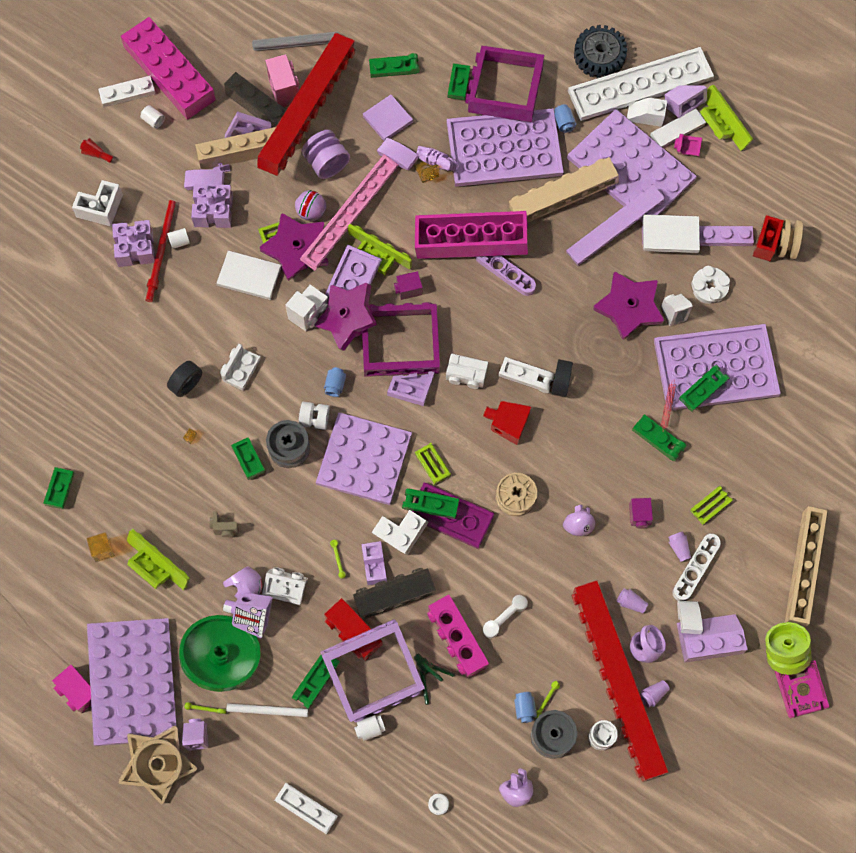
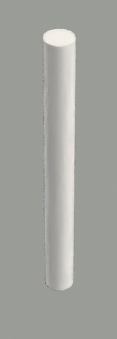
[227,703,308,717]

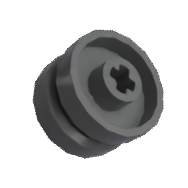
[266,420,310,468]
[530,710,578,759]

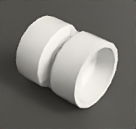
[299,402,330,430]
[588,720,618,751]

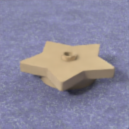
[118,725,197,804]

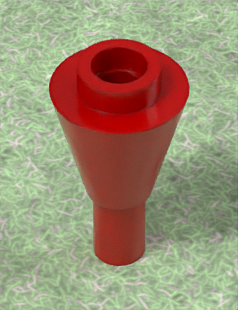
[80,138,113,163]

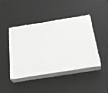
[643,215,700,253]
[216,251,281,300]

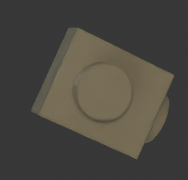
[210,511,239,537]

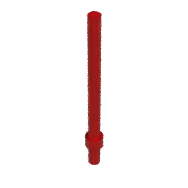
[145,200,176,302]

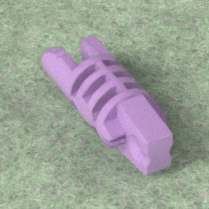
[416,146,459,171]

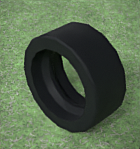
[552,359,573,397]
[167,360,203,397]

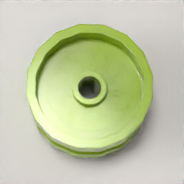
[765,622,812,675]

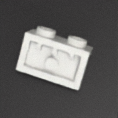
[220,344,261,391]
[262,567,308,605]

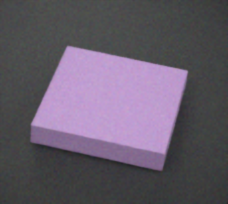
[363,95,413,141]

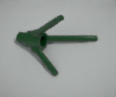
[413,653,455,705]

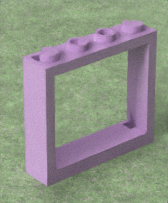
[320,619,425,722]

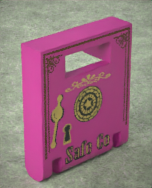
[775,661,829,718]

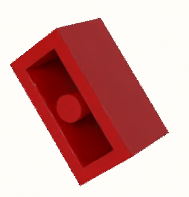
[752,215,784,261]

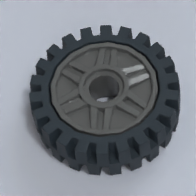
[574,25,627,78]

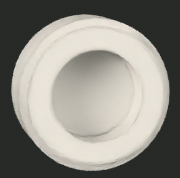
[428,794,449,815]

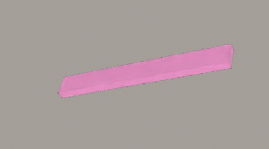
[300,154,398,270]

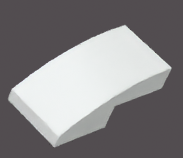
[677,601,703,634]

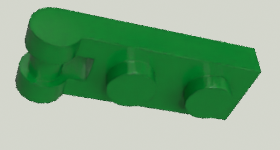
[369,53,420,78]
[679,364,730,412]
[632,414,687,461]
[402,488,459,519]
[292,655,340,709]

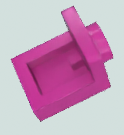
[674,134,702,157]

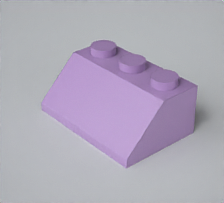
[677,614,748,663]

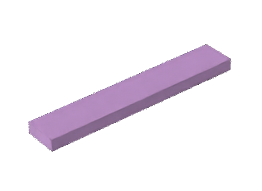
[566,185,665,266]

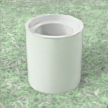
[140,105,165,129]
[167,228,190,249]

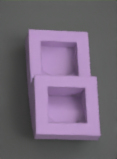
[377,138,419,171]
[184,169,225,190]
[361,541,387,585]

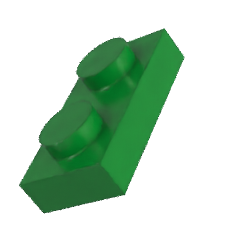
[447,63,471,100]
[231,437,265,480]
[43,467,75,510]

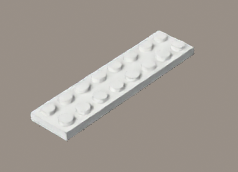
[568,47,714,121]

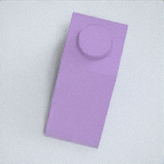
[665,85,707,118]
[182,719,208,751]

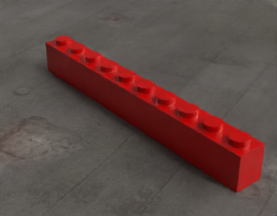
[257,32,356,176]
[571,580,668,782]

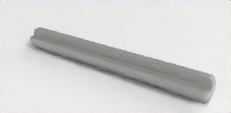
[252,32,339,51]

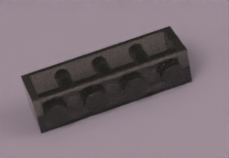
[224,72,286,128]
[353,567,436,620]

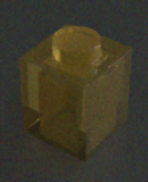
[87,532,115,562]

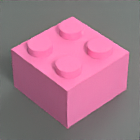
[265,54,299,109]

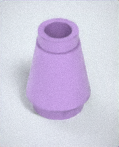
[668,531,691,562]
[617,588,648,614]
[640,680,670,708]

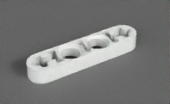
[672,534,721,601]

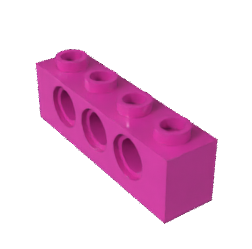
[427,595,489,679]

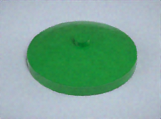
[179,615,261,692]

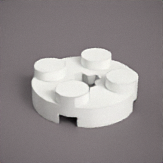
[691,266,730,304]

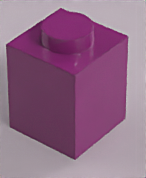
[394,271,422,300]
[629,498,653,529]

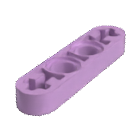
[475,256,536,296]

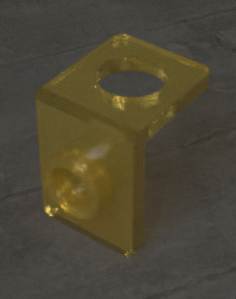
[415,161,439,183]

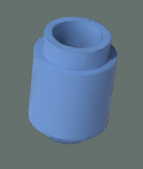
[554,104,576,133]
[324,367,346,397]
[514,692,537,723]

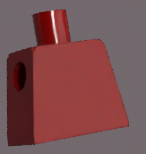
[483,401,531,445]

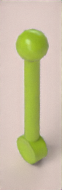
[330,540,346,579]
[536,681,560,718]
[184,702,226,714]

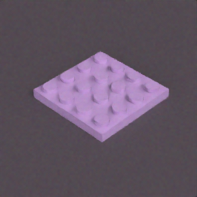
[316,412,412,505]

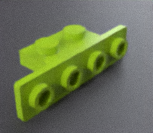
[700,85,753,151]
[348,224,412,275]
[127,529,190,590]

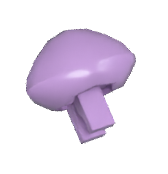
[563,504,595,536]
[499,768,533,807]

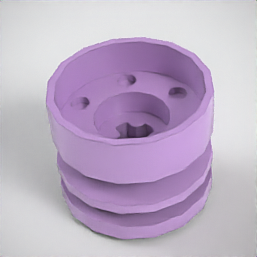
[301,130,350,179]

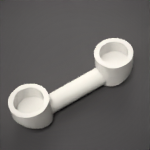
[483,595,528,638]

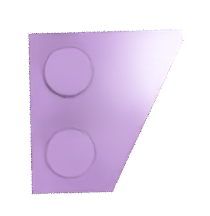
[225,112,271,138]
[387,371,434,406]

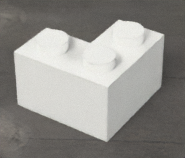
[72,180,123,226]
[286,285,328,332]
[372,510,429,555]

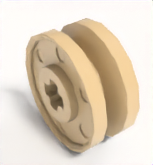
[777,219,803,259]
[495,472,537,516]

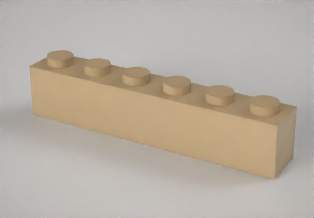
[195,127,306,170]
[509,157,619,223]
[785,506,827,628]

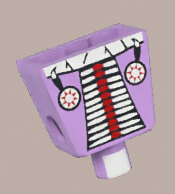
[223,593,272,638]

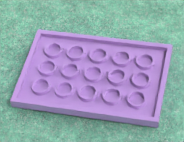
[447,108,563,187]
[567,109,697,222]
[654,324,780,410]
[87,618,176,747]

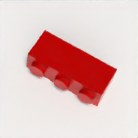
[324,598,383,661]

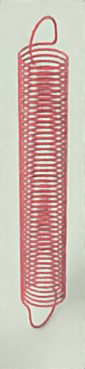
[661,380,676,431]

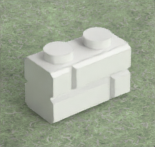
[446,354,488,389]

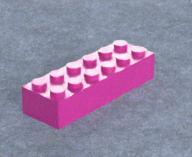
[120,17,216,120]
[415,211,528,259]

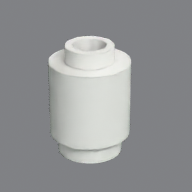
[354,715,386,742]

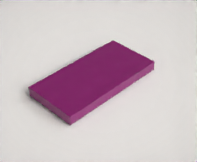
[412,482,495,549]

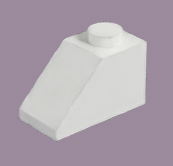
[627,98,667,127]
[661,294,693,326]

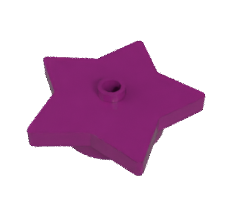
[260,213,328,281]
[593,272,664,340]
[314,282,377,351]

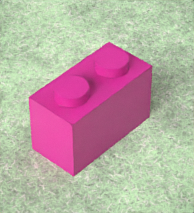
[52,664,91,713]

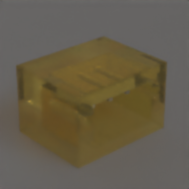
[183,428,197,444]

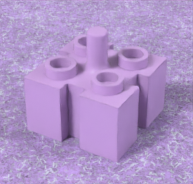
[191,184,233,228]
[112,220,155,267]

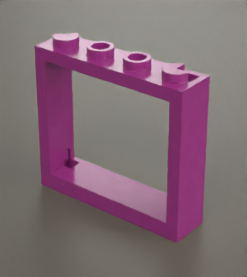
[465,45,545,122]
[362,302,440,377]

